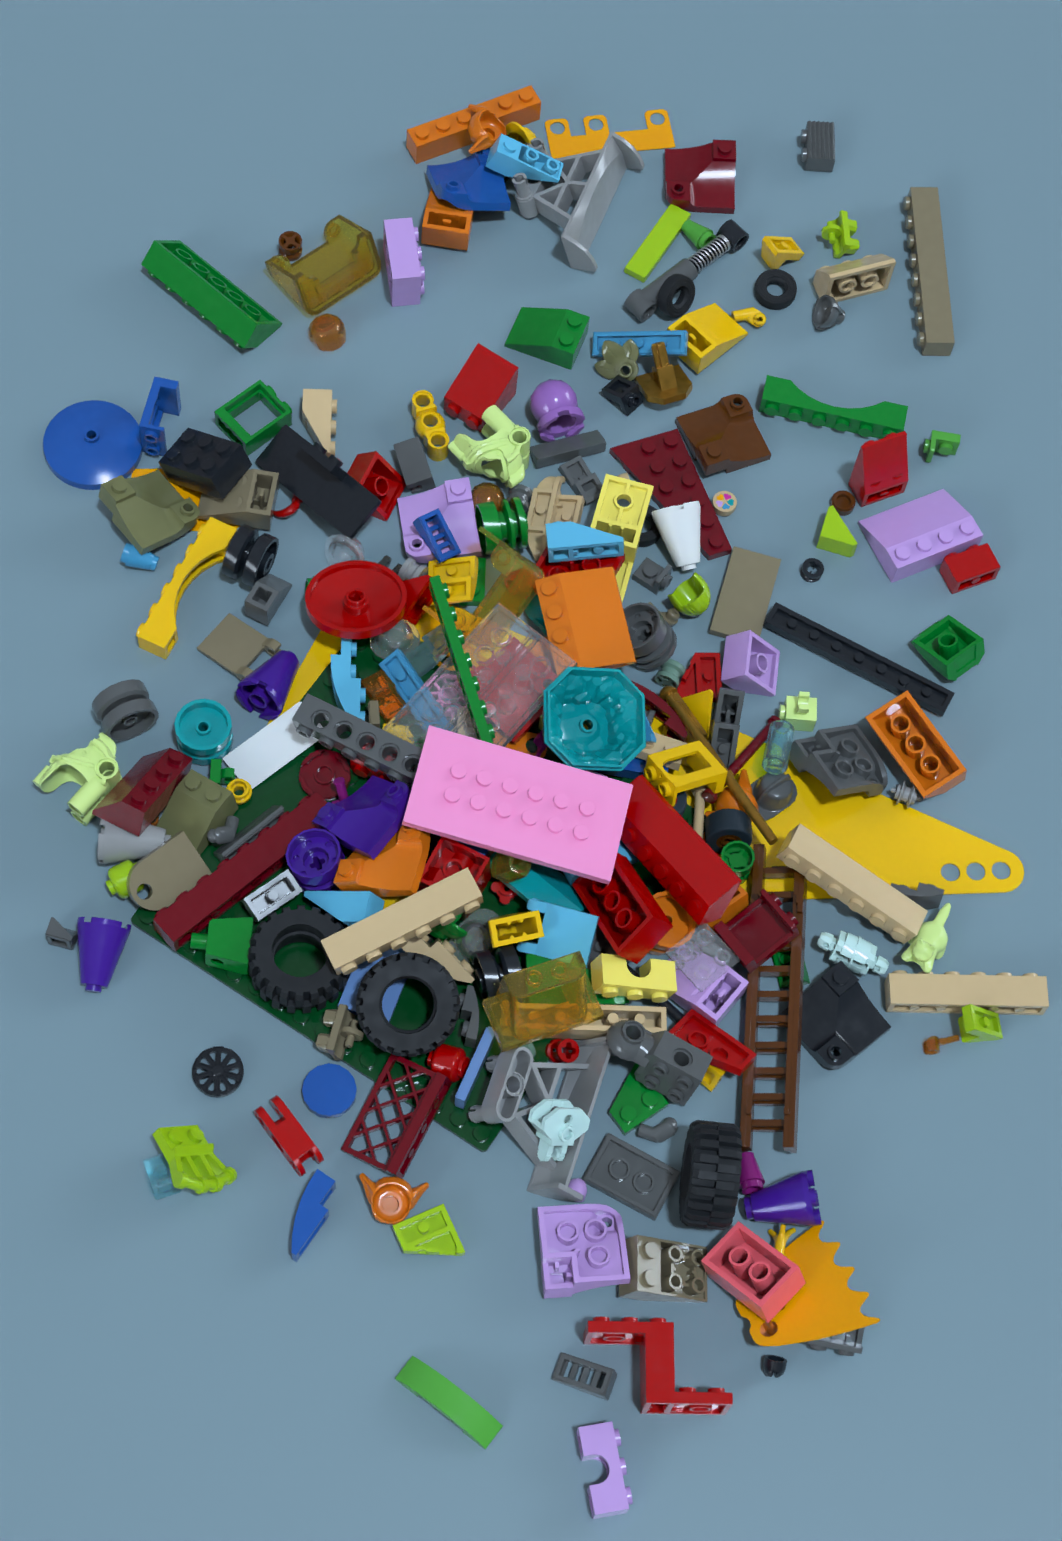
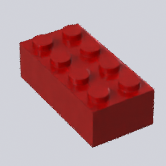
[572,853,673,964]

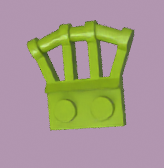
[152,1125,237,1194]

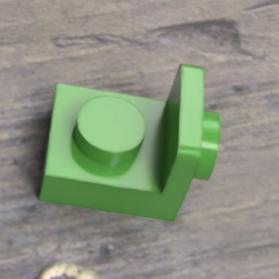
[922,430,961,463]

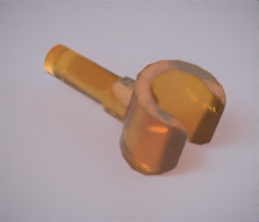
[923,1035,959,1055]

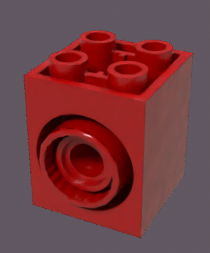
[418,836,491,922]

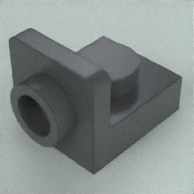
[632,557,673,595]

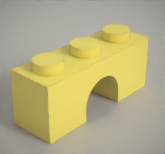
[590,953,677,1003]

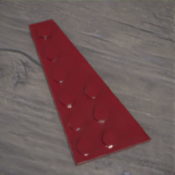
[609,429,732,561]

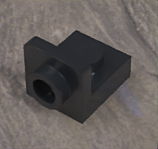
[601,375,643,416]

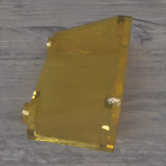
[265,214,381,315]

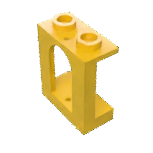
[644,740,728,807]

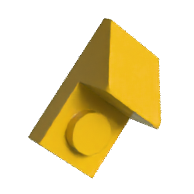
[761,236,804,269]

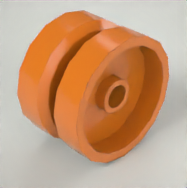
[648,891,696,956]

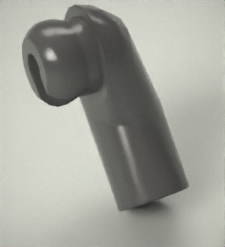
[637,1117,678,1143]

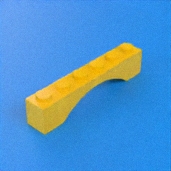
[136,517,237,660]

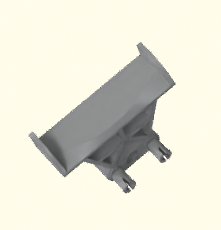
[512,132,645,272]
[468,1036,616,1201]

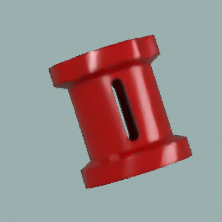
[545,1038,579,1063]

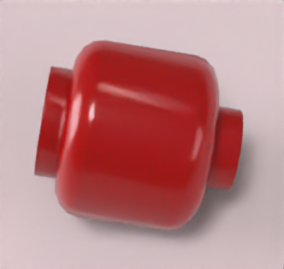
[427,1044,470,1083]

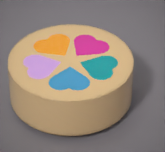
[712,491,737,516]

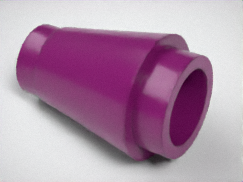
[739,1152,765,1195]

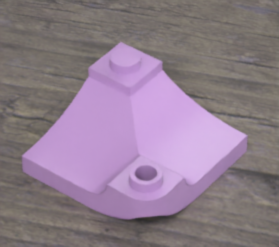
[397,477,482,563]
[537,1204,630,1299]

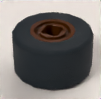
[705,809,752,854]

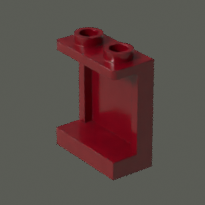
[713,888,800,974]

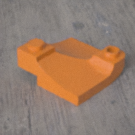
[333,825,430,897]

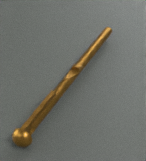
[659,686,778,845]

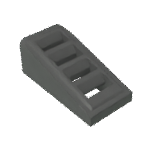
[552,1352,617,1401]

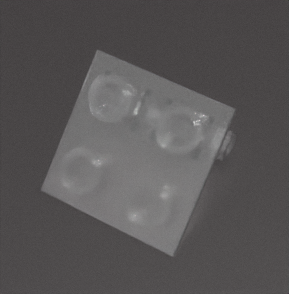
[665,923,740,992]

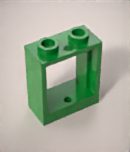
[214,380,292,456]

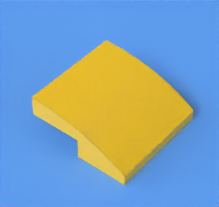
[428,555,478,606]

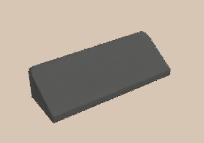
[530,430,606,469]
[213,805,284,862]

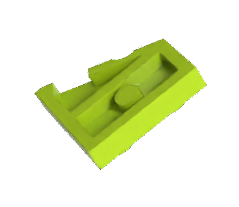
[392,1204,465,1256]

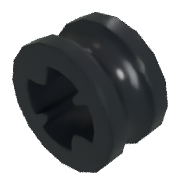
[800,558,824,583]

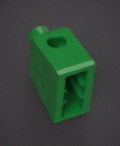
[190,917,254,975]

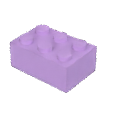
[383,217,425,307]

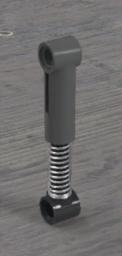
[624,219,749,322]

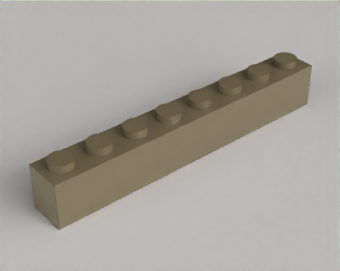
[903,187,955,356]

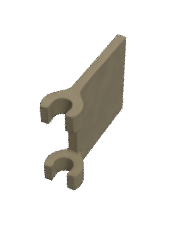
[197,613,281,681]

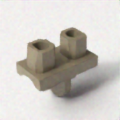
[316,1004,364,1060]

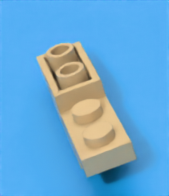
[402,935,475,983]

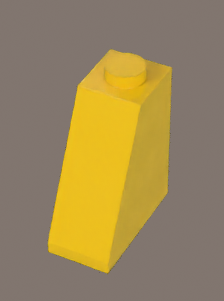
[488,910,544,948]

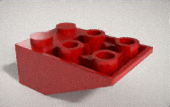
[848,431,909,507]

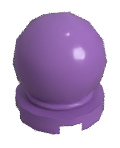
[530,379,585,442]

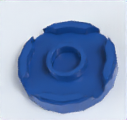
[302,1063,357,1118]

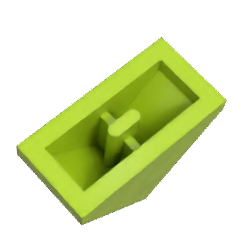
[816,505,858,558]

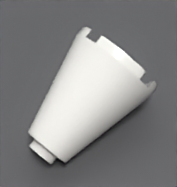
[652,501,701,571]

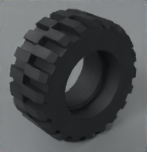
[248,905,350,1014]
[356,952,460,1057]
[679,1120,742,1230]

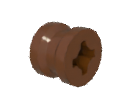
[279,231,302,261]

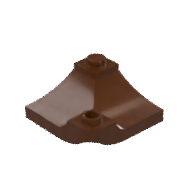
[675,394,771,476]

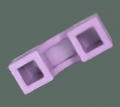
[576,1421,633,1519]

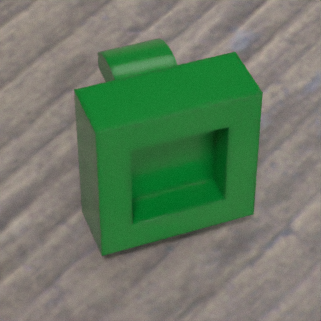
[210,759,235,786]

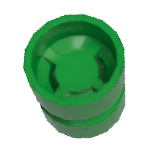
[720,841,755,884]

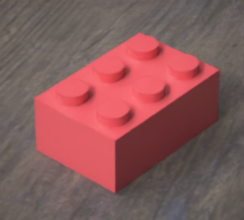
[701,1221,806,1323]

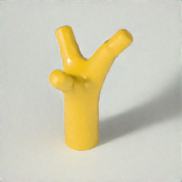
[768,1224,796,1255]

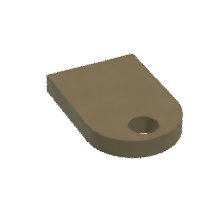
[126,831,212,911]

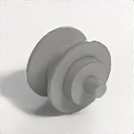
[891,780,921,808]

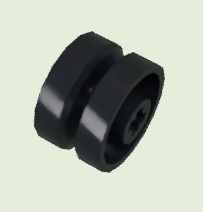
[222,524,279,587]
[473,944,526,1009]

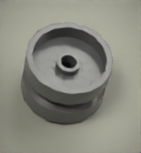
[92,679,159,742]

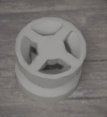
[398,557,428,581]

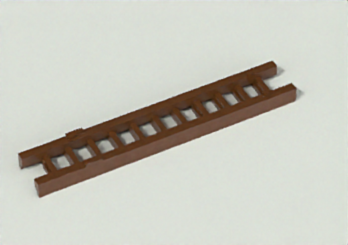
[740,844,807,1153]

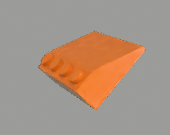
[534,567,637,676]

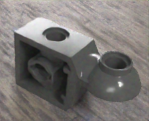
[606,1020,713,1106]

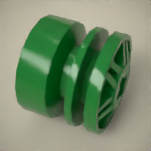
[475,497,528,555]

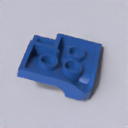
[426,148,511,211]

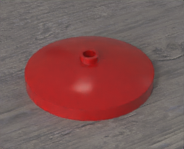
[305,560,407,639]

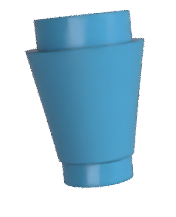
[120,543,159,571]

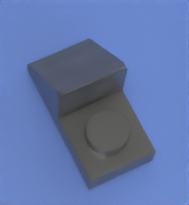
[708,721,740,768]

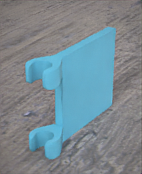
[517,898,599,969]

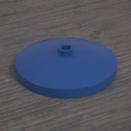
[43,400,143,490]

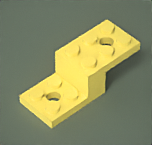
[591,474,654,603]

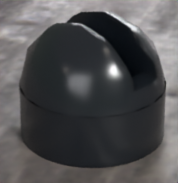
[763,1355,787,1378]

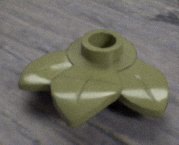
[594,339,639,381]

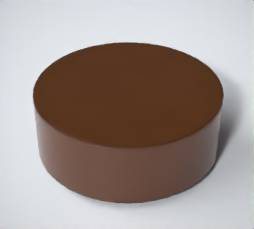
[830,490,856,516]

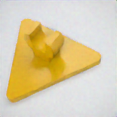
[668,689,713,740]

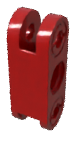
[253,1095,324,1176]

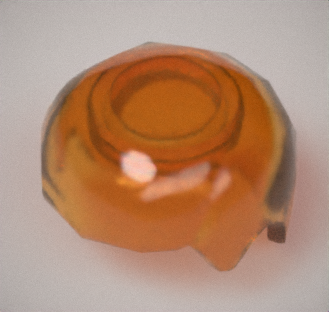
[308,313,346,351]
[471,482,505,511]

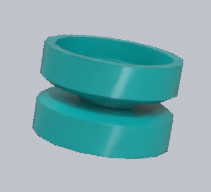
[174,699,233,766]

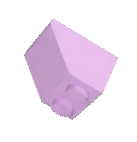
[721,630,780,697]

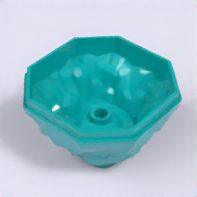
[542,667,646,771]

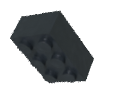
[158,428,252,500]

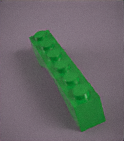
[759,375,908,439]

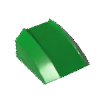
[911,615,985,681]

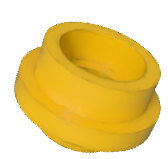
[226,779,252,804]

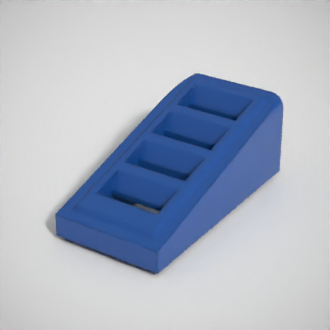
[413,508,461,563]

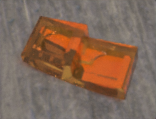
[361,670,411,724]

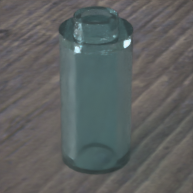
[762,720,795,775]

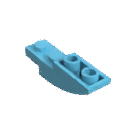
[331,638,366,721]

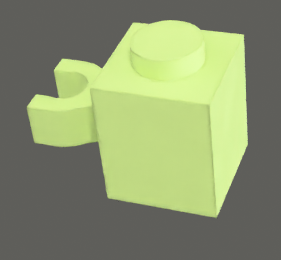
[778,691,817,732]

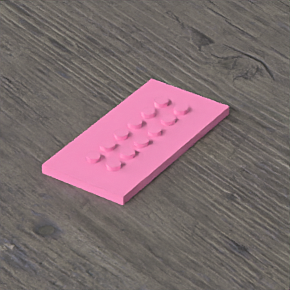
[402,725,633,884]

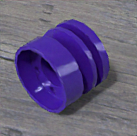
[285,828,345,893]

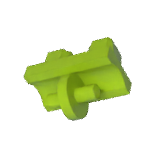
[821,210,860,259]

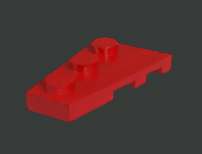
[669,1009,757,1076]

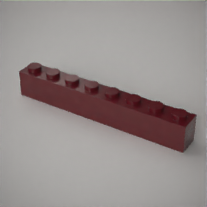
[153,792,327,952]

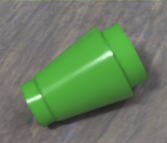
[681,219,716,250]

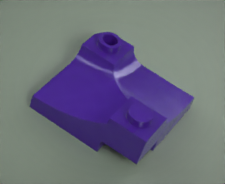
[312,775,411,860]

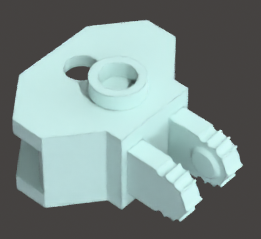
[528,1099,590,1161]

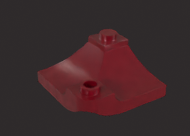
[664,139,736,214]

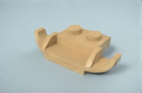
[527,476,585,562]

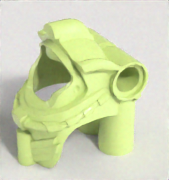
[448,405,531,488]
[33,732,122,826]

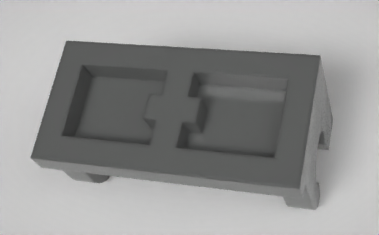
[393,436,436,494]

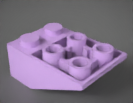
[668,944,749,1026]

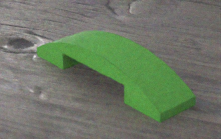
[395,1356,503,1450]

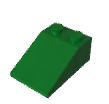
[504,307,590,370]

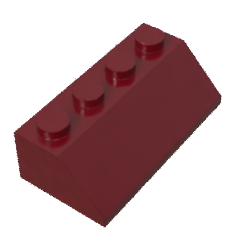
[92,748,193,836]

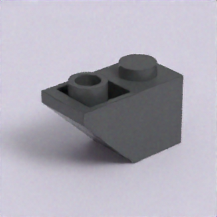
[245,574,292,625]

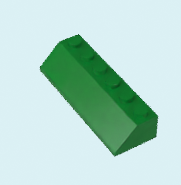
[141,240,282,349]

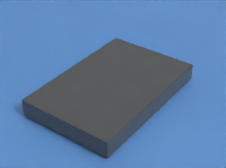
[583,1133,681,1221]

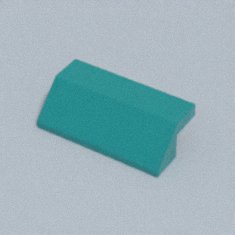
[489,852,589,916]

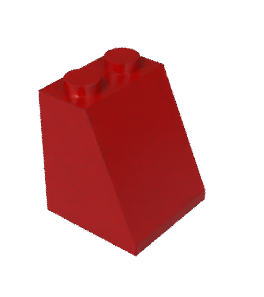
[444,343,519,432]

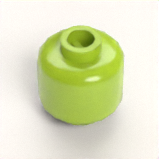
[105,860,144,899]

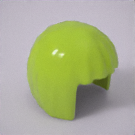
[667,572,711,616]

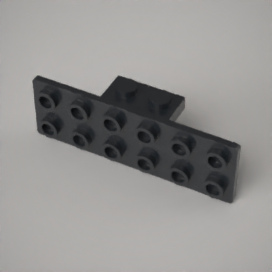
[255,425,382,540]

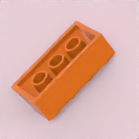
[865,690,967,799]

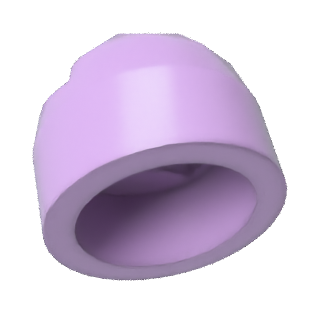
[568,1178,587,1202]

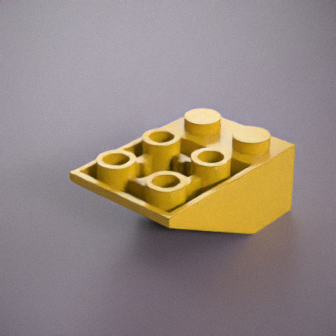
[667,303,748,374]

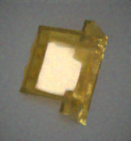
[482,951,604,1052]

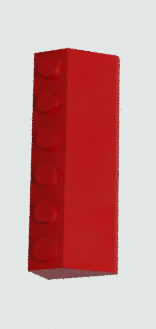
[620,775,742,925]

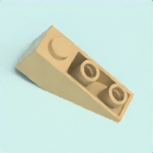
[302,389,337,458]

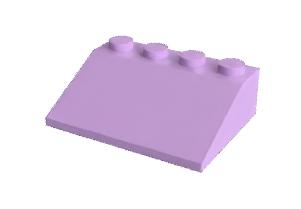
[858,489,983,583]

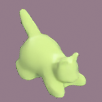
[901,903,951,973]

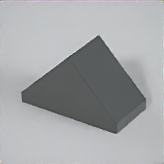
[712,687,745,726]

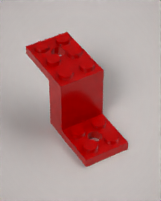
[583,1316,733,1415]

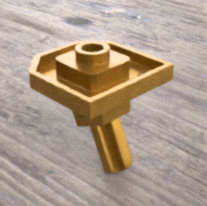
[634,342,693,405]

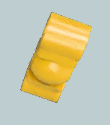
[411,390,449,461]

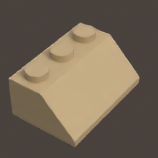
[813,254,896,302]

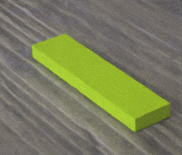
[624,204,691,283]

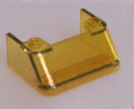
[422,526,545,652]

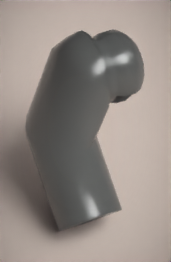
[207,816,239,844]

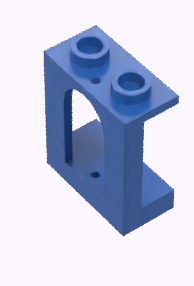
[139,376,181,456]

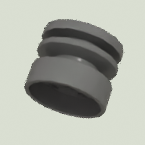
[624,602,677,670]

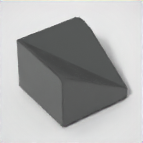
[45,917,78,950]

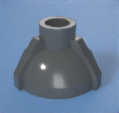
[812,295,845,330]

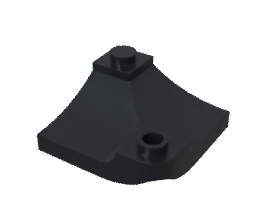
[779,961,891,1069]

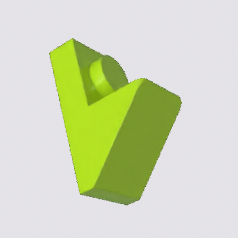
[958,1004,1003,1043]

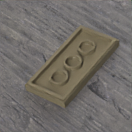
[709,546,781,638]

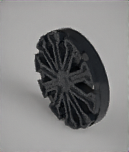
[192,1046,244,1097]

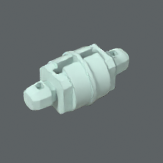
[816,931,889,976]

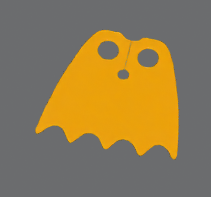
[736,1220,880,1346]

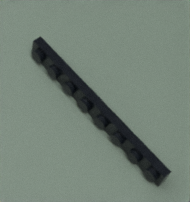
[763,602,955,717]

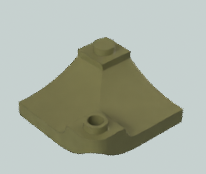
[98,470,200,555]

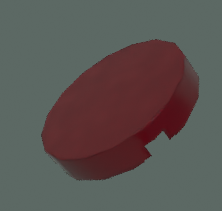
[299,749,351,801]

